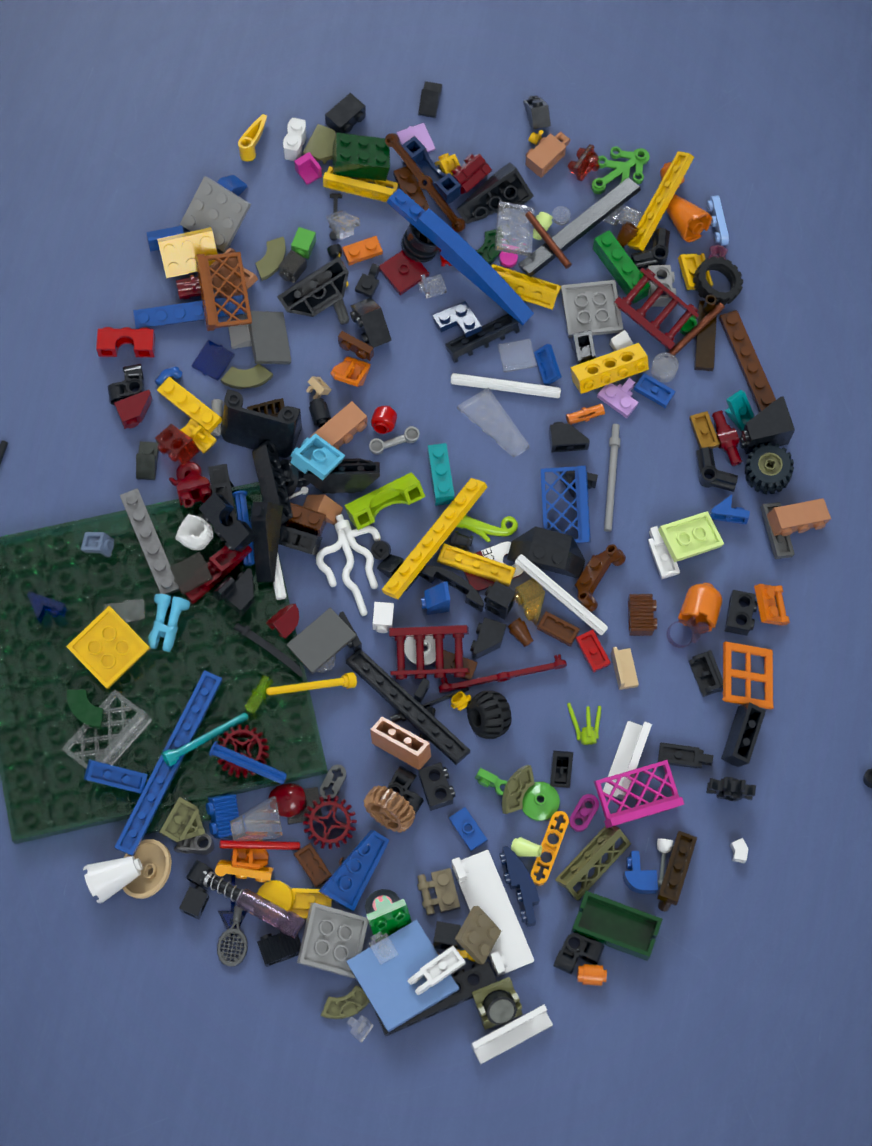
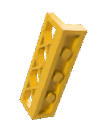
[323,166,398,202]
[491,264,561,310]

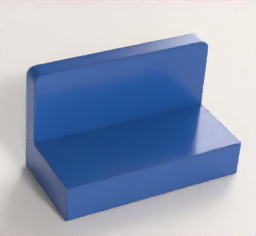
[146,226,184,251]

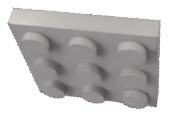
[180,176,251,252]
[561,280,623,338]
[297,902,368,978]

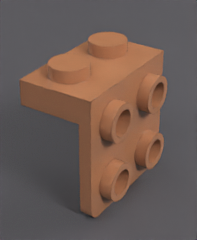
[209,248,258,298]

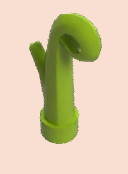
[456,514,518,543]

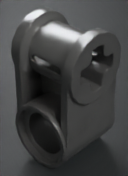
[174,833,214,855]

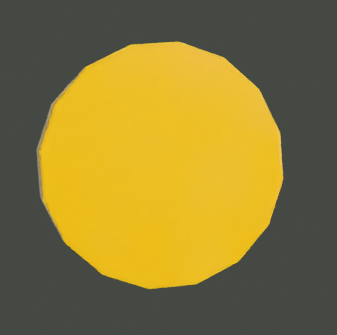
[255,880,295,921]

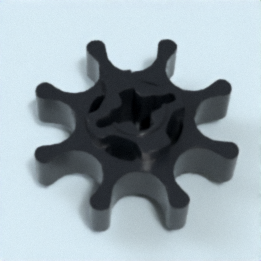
[706,777,756,802]

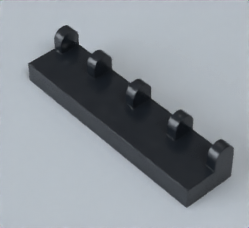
[445,314,520,363]

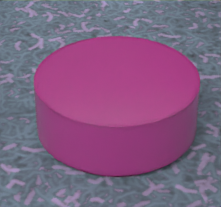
[499,249,518,268]

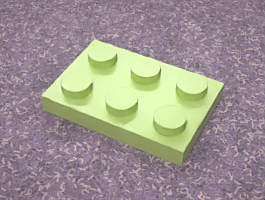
[658,511,724,562]

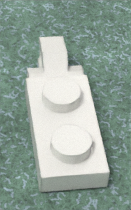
[648,526,680,580]

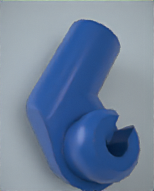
[155,366,182,386]

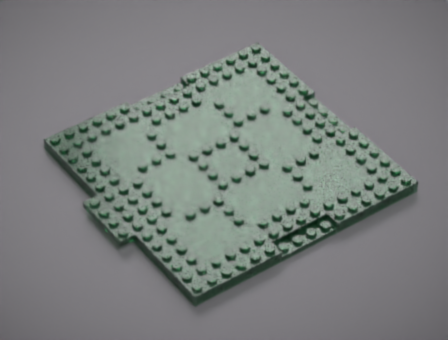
[0,482,328,844]

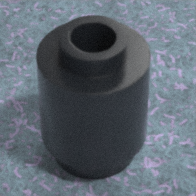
[309,398,331,427]

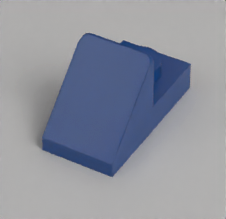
[710,495,750,524]

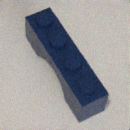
[401,136,461,205]

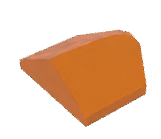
[330,356,371,387]
[231,834,268,870]

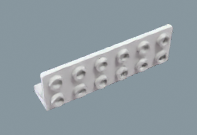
[451,850,534,977]

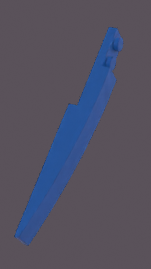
[386,188,534,326]

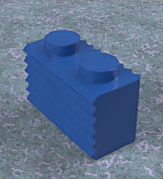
[206,794,242,838]

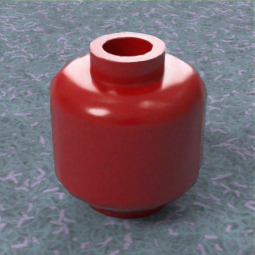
[371,406,397,434]

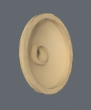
[122,839,171,899]

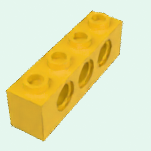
[571,343,649,394]

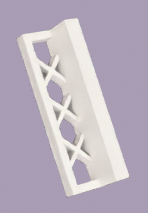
[471,1005,553,1065]

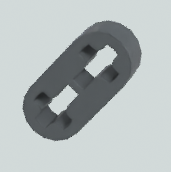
[320,765,346,801]

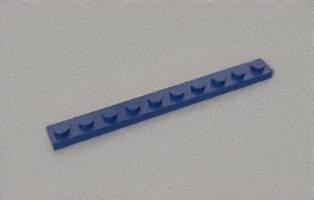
[114,670,223,856]

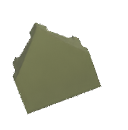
[303,124,336,164]
[159,797,205,842]

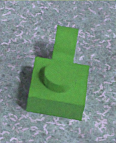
[475,768,508,796]

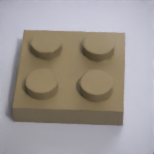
[455,906,502,964]

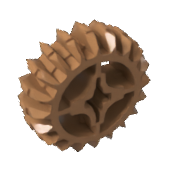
[364,785,415,833]

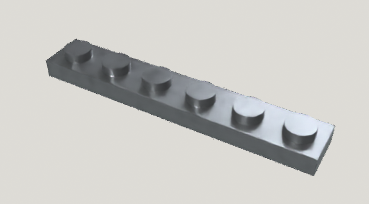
[120,488,180,595]

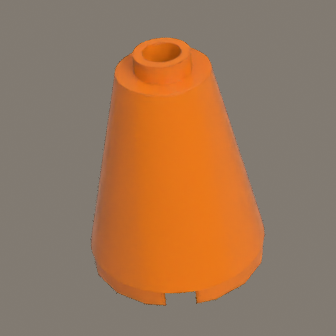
[666,194,712,243]

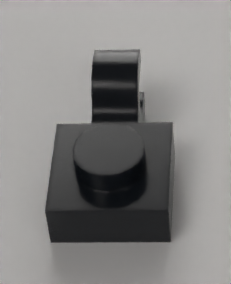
[355,263,380,298]

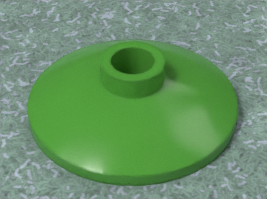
[522,782,560,821]

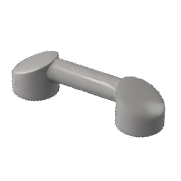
[369,426,420,455]

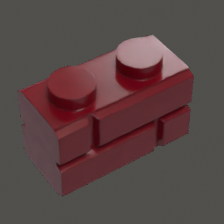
[451,154,492,195]

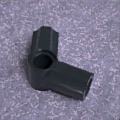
[631,228,670,269]
[696,447,738,492]

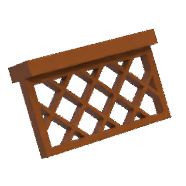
[196,252,252,331]

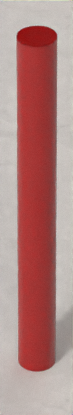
[219,840,300,850]

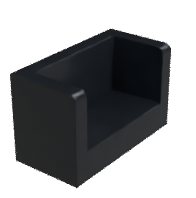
[433,921,461,950]

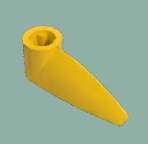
[238,114,267,162]

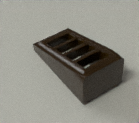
[247,398,285,417]

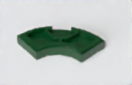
[476,227,503,265]
[66,689,105,729]

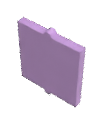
[397,123,435,152]

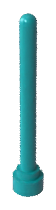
[162,713,249,767]

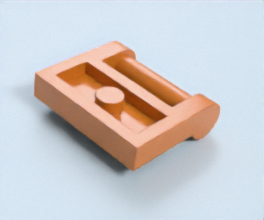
[754,584,790,625]

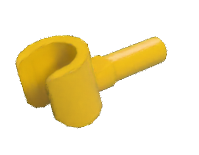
[528,130,543,146]

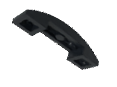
[418,565,484,612]

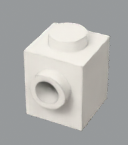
[373,602,394,633]

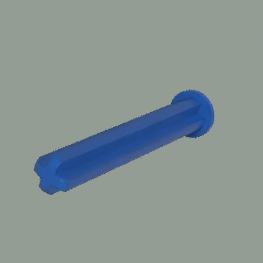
[232,491,255,566]
[209,741,287,784]

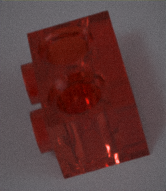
[155,424,200,466]

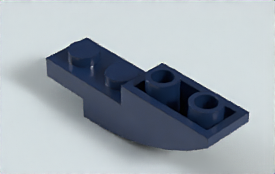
[500,846,540,927]

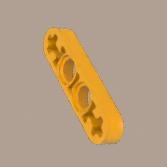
[530,811,569,886]

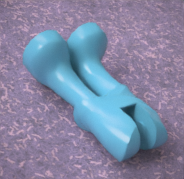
[148,594,191,652]

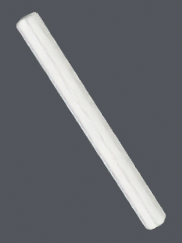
[451,373,561,398]
[515,554,608,635]

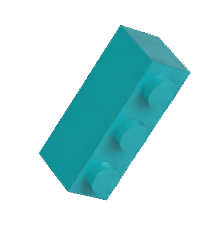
[427,443,454,506]

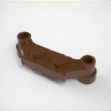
[574,544,626,612]

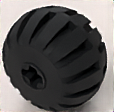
[467,690,512,739]

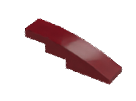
[180,546,252,604]

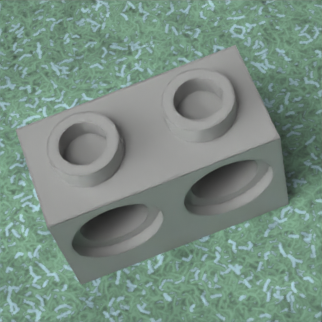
[648,265,676,307]

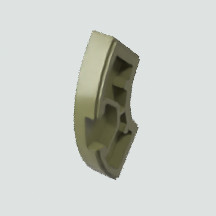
[255,236,286,281]
[221,364,273,389]
[502,765,535,814]
[321,985,370,1019]

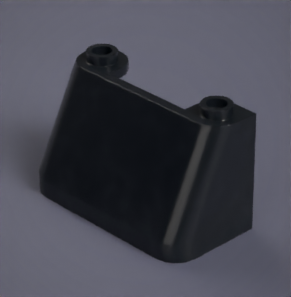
[221,389,302,458]

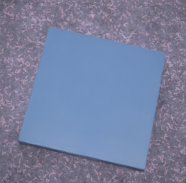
[346,920,459,1032]

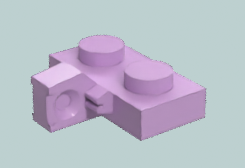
[597,378,639,418]

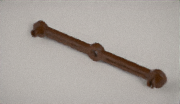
[385,133,466,232]

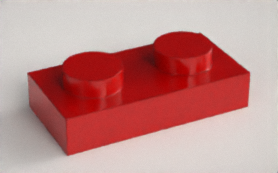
[575,629,611,673]

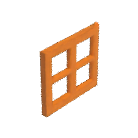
[722,641,774,710]

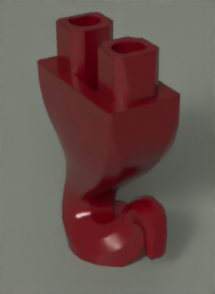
[169,461,212,508]

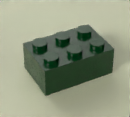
[333,132,390,181]

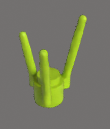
[567,703,601,745]

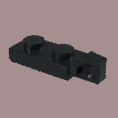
[657,742,713,768]

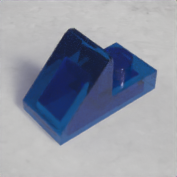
[27,592,68,624]

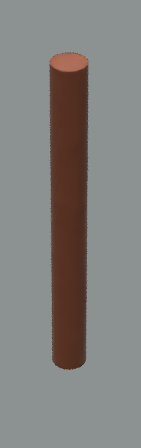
[525,211,572,269]
[667,302,725,358]

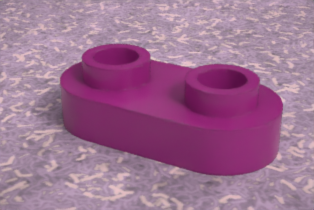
[569,794,599,832]

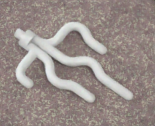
[316,514,381,616]

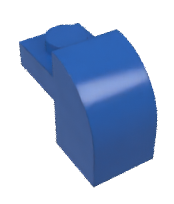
[623,851,658,894]

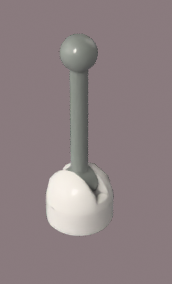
[657,839,673,888]

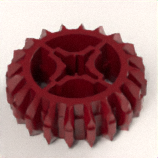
[216,725,270,778]
[303,795,357,849]

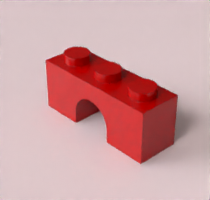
[96,327,155,358]

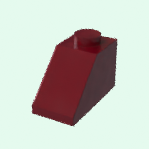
[114,389,153,429]

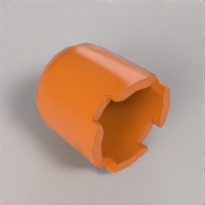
[678,583,722,632]

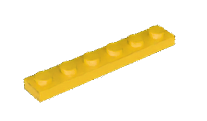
[627,151,694,251]

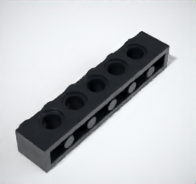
[376,962,497,1037]

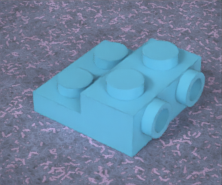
[290,433,345,480]

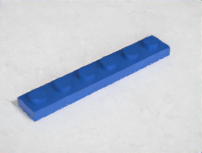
[133,295,246,329]

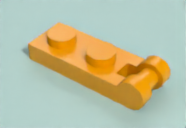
[215,860,273,882]

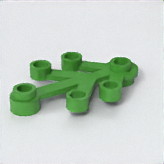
[591,146,650,194]

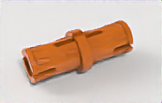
[566,403,605,425]

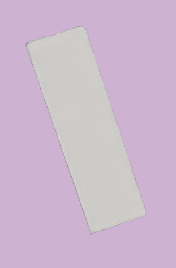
[603,721,652,800]

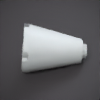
[83,856,143,903]

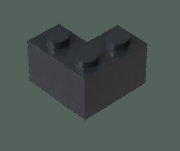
[350,297,392,348]

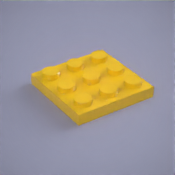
[66,606,150,689]

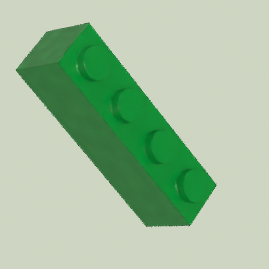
[592,230,650,304]

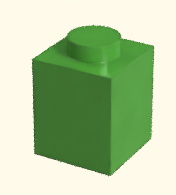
[291,227,316,259]

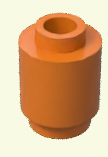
[577,964,607,986]

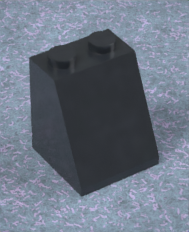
[739,396,795,454]

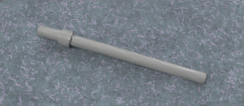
[604,424,621,532]

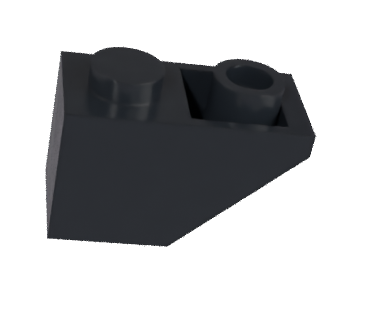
[523,96,551,129]
[224,568,255,616]
[470,617,507,659]

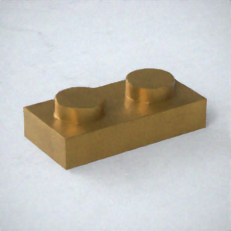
[689,411,720,449]

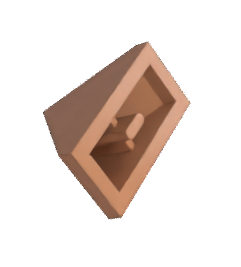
[303,494,343,525]

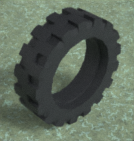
[693,256,743,306]

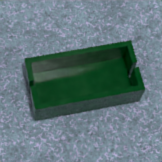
[571,891,663,961]

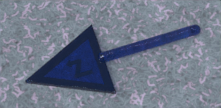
[218,874,248,941]

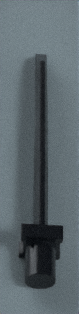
[234,623,303,677]
[390,687,469,723]

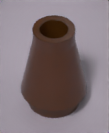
[616,222,638,248]
[507,618,534,647]

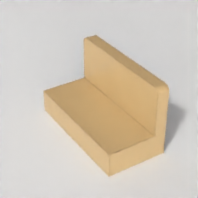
[611,647,639,690]

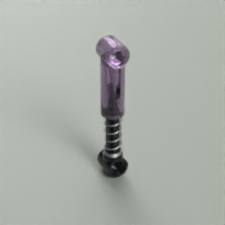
[186,860,305,939]

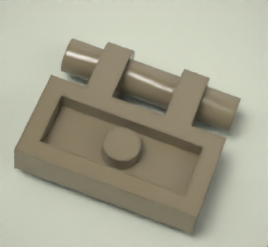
[417,868,460,916]

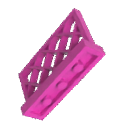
[594,760,684,828]

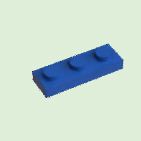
[84,759,148,794]

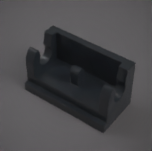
[689,650,723,697]

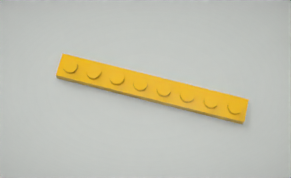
[381,478,487,599]

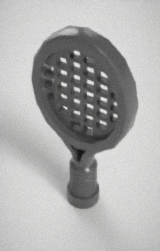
[217,906,248,967]

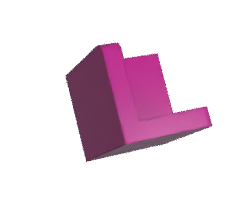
[294,152,322,185]

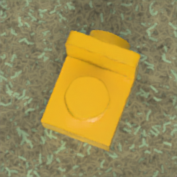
[434,153,460,175]

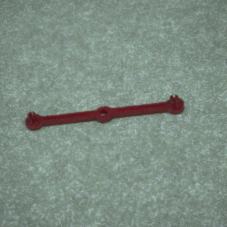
[438,654,567,693]

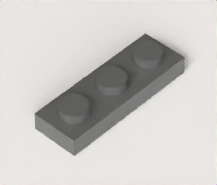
[760,502,795,559]

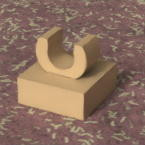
[306,376,332,399]

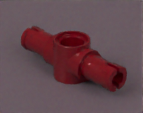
[712,410,742,466]

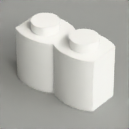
[283,118,307,161]

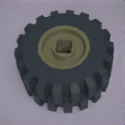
[745,443,794,494]

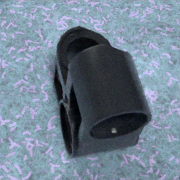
[107,364,145,405]
[387,766,424,815]
[553,933,605,975]

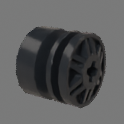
[401,223,439,263]

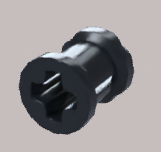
[450,530,474,552]

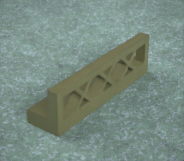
[555,826,631,901]

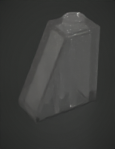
[230,797,283,841]

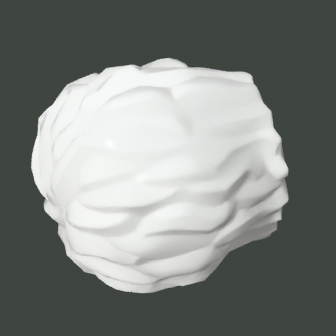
[175,514,213,551]

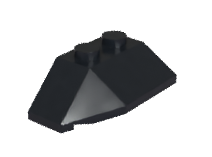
[277,256,349,317]
[303,458,380,494]
[507,526,585,579]

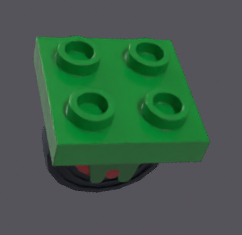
[365,889,412,942]

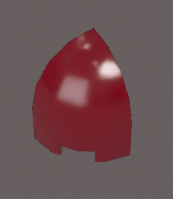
[266,604,300,639]

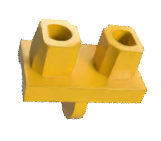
[179,419,217,454]

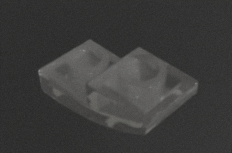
[603,205,641,227]
[104,599,145,623]

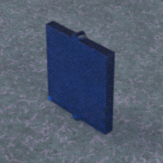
[191,340,235,381]

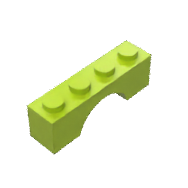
[344,472,425,530]

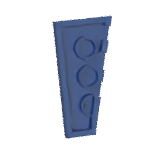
[319,830,390,911]

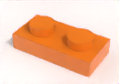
[342,236,383,265]

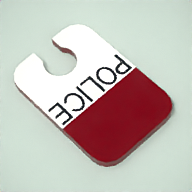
[464,541,524,592]

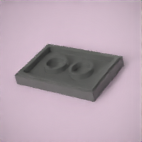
[248,311,292,365]
[286,607,356,674]

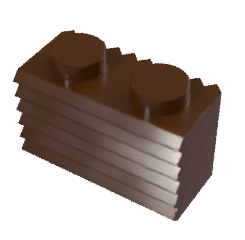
[285,502,327,536]
[628,594,657,636]

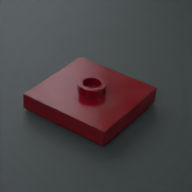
[379,250,429,295]

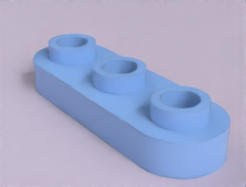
[707,195,729,246]

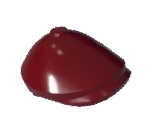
[268,783,307,817]

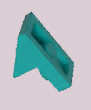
[725,390,755,431]

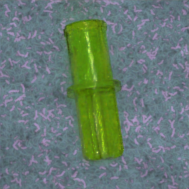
[245,675,274,714]

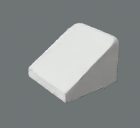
[609,330,633,351]

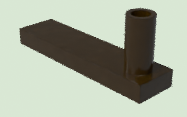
[694,294,717,371]
[657,830,697,912]

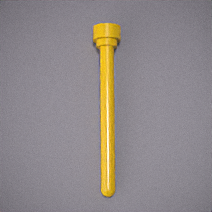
[266,672,357,695]

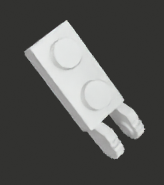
[408,945,466,995]

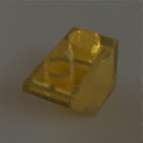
[515,578,545,625]

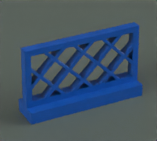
[540,465,591,543]

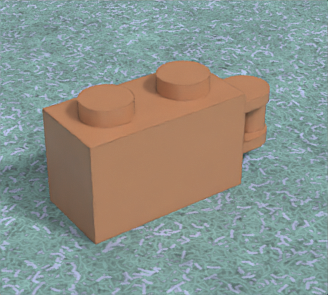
[525,132,571,178]

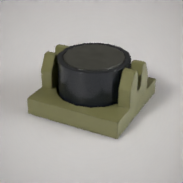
[471,977,523,1030]

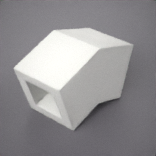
[730,838,748,863]

